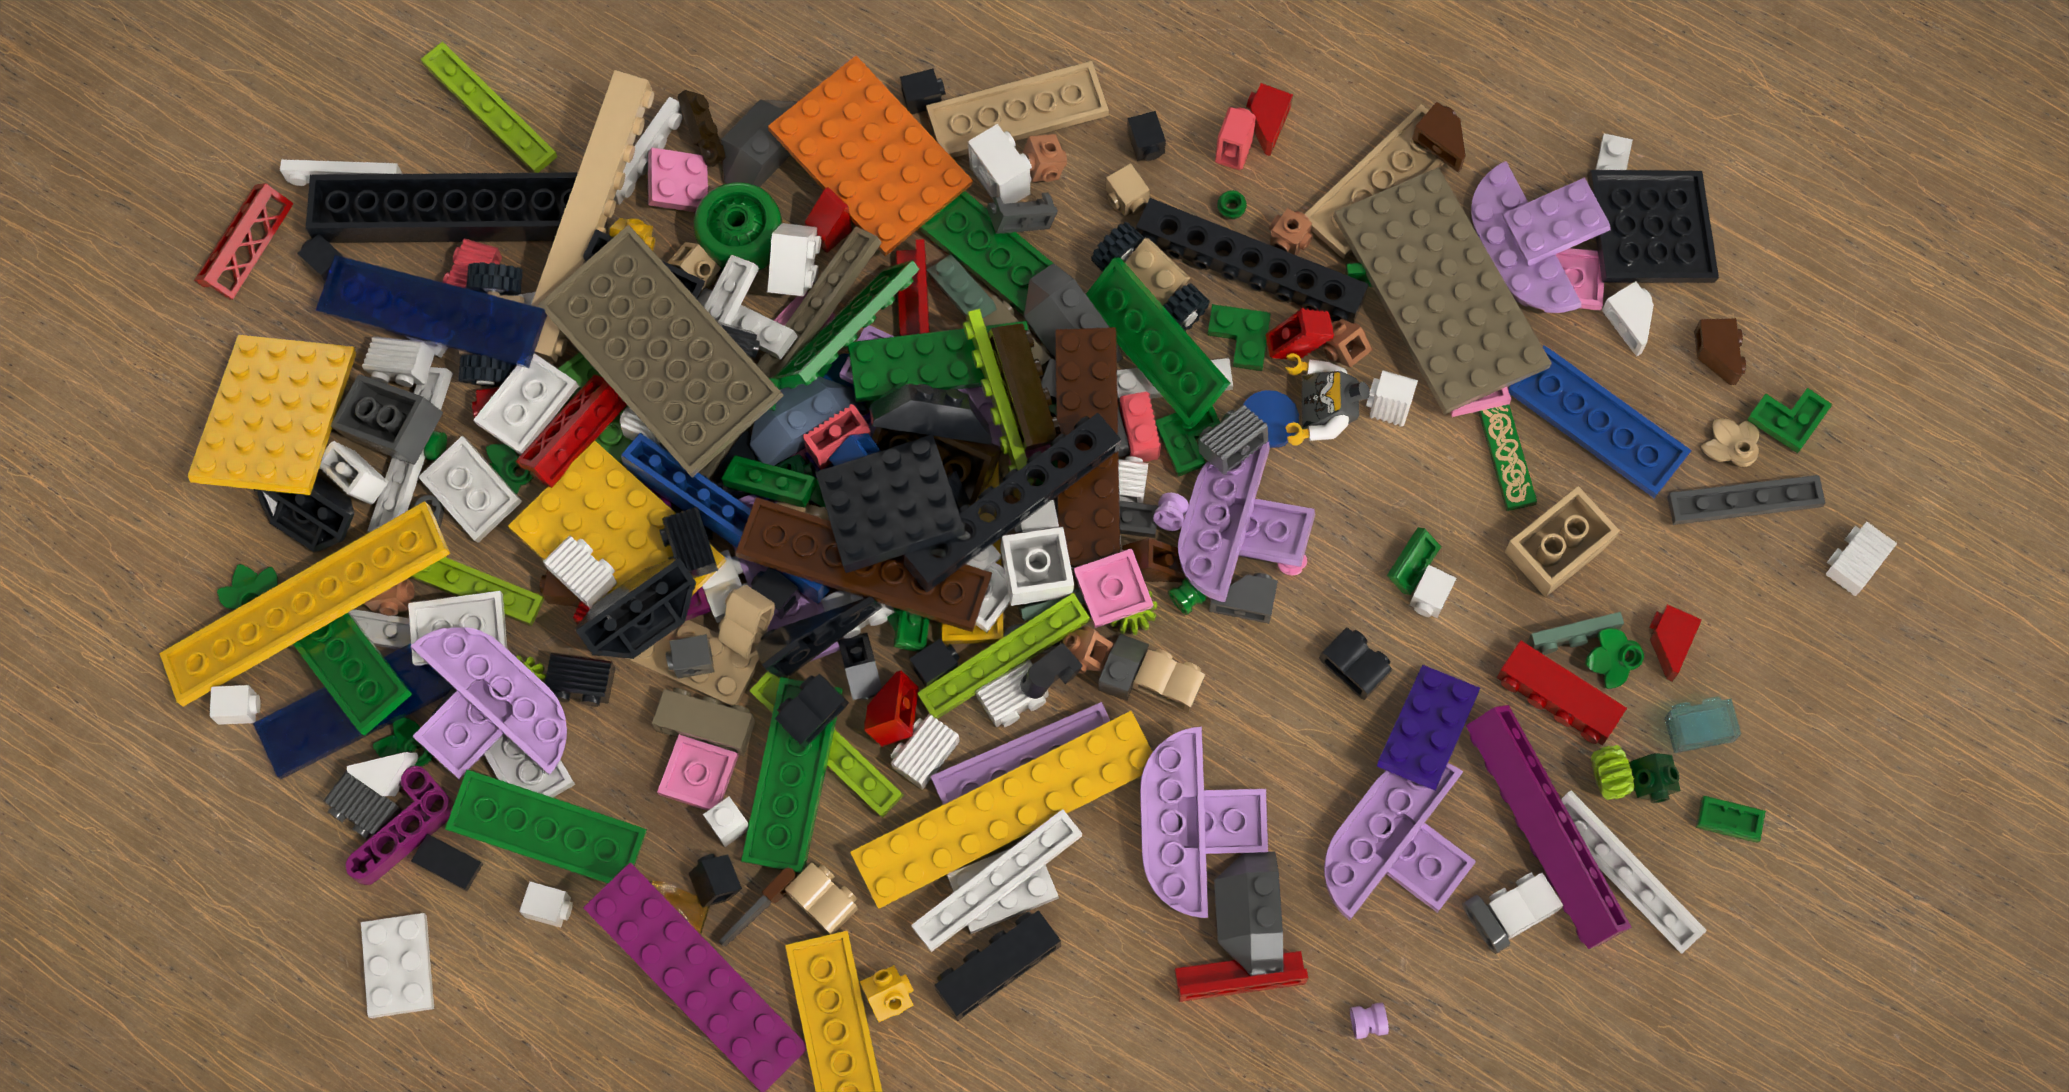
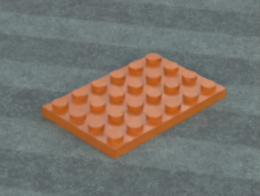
[768,55,973,256]

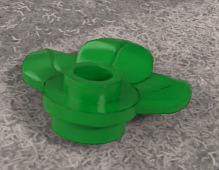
[486,444,533,494]
[217,564,278,610]
[1585,628,1644,689]
[373,717,433,767]

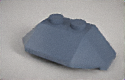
[749,377,867,466]

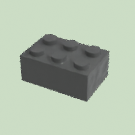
[331,374,443,465]

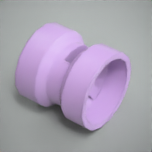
[1350,1002,1389,1039]

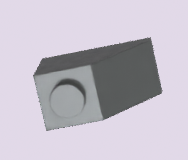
[1209,573,1278,624]
[1098,634,1149,701]

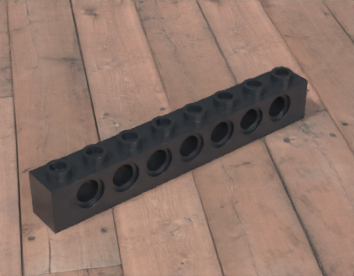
[1136,198,1369,324]
[904,413,1121,592]

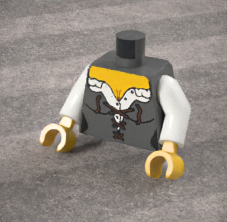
[1285,353,1370,446]

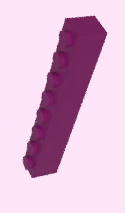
[1466,705,1632,949]

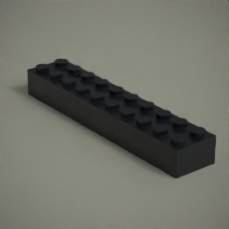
[306,172,607,243]

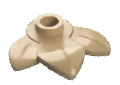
[1701,418,1759,467]

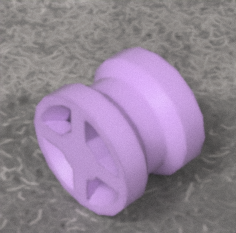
[1153,493,1189,531]

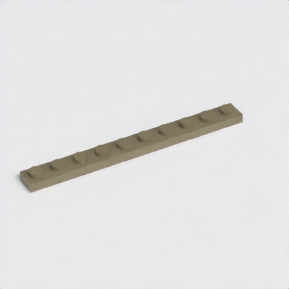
[698,226,882,482]

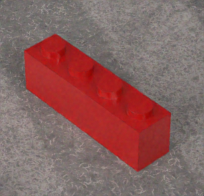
[1497,640,1627,746]

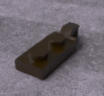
[677,90,726,167]

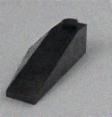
[755,596,882,678]

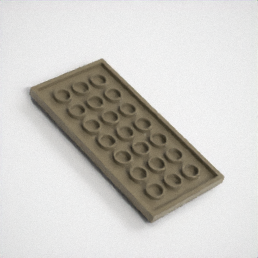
[1333,167,1552,415]
[538,224,784,477]

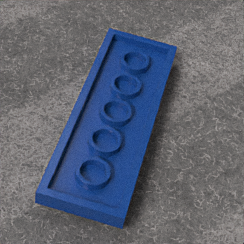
[1508,345,1692,498]

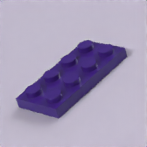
[1377,664,1480,791]

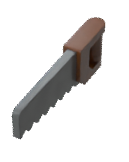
[719,868,797,947]

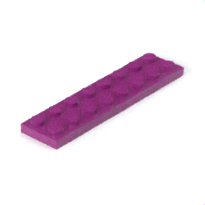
[583,862,807,1092]

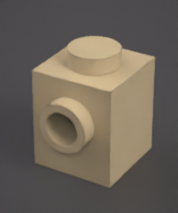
[1106,163,1150,217]
[667,242,721,290]

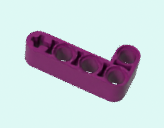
[345,766,454,885]

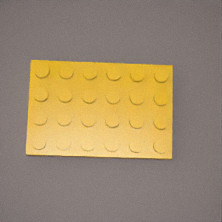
[188,335,356,495]
[508,441,726,601]

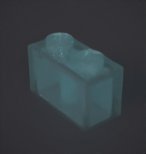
[1665,696,1741,754]

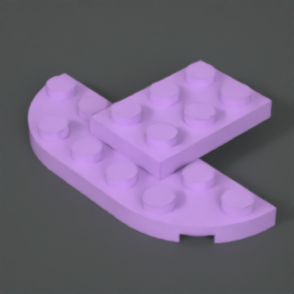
[1471,161,1610,313]
[1178,442,1315,602]
[410,627,567,780]
[1140,727,1268,918]
[1324,763,1476,921]

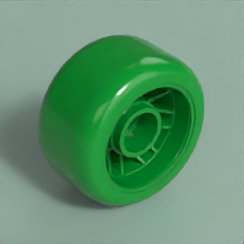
[693,182,783,272]

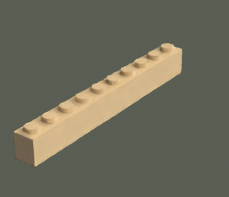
[517,70,654,363]

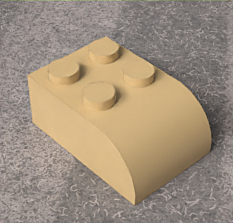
[1504,486,1620,598]

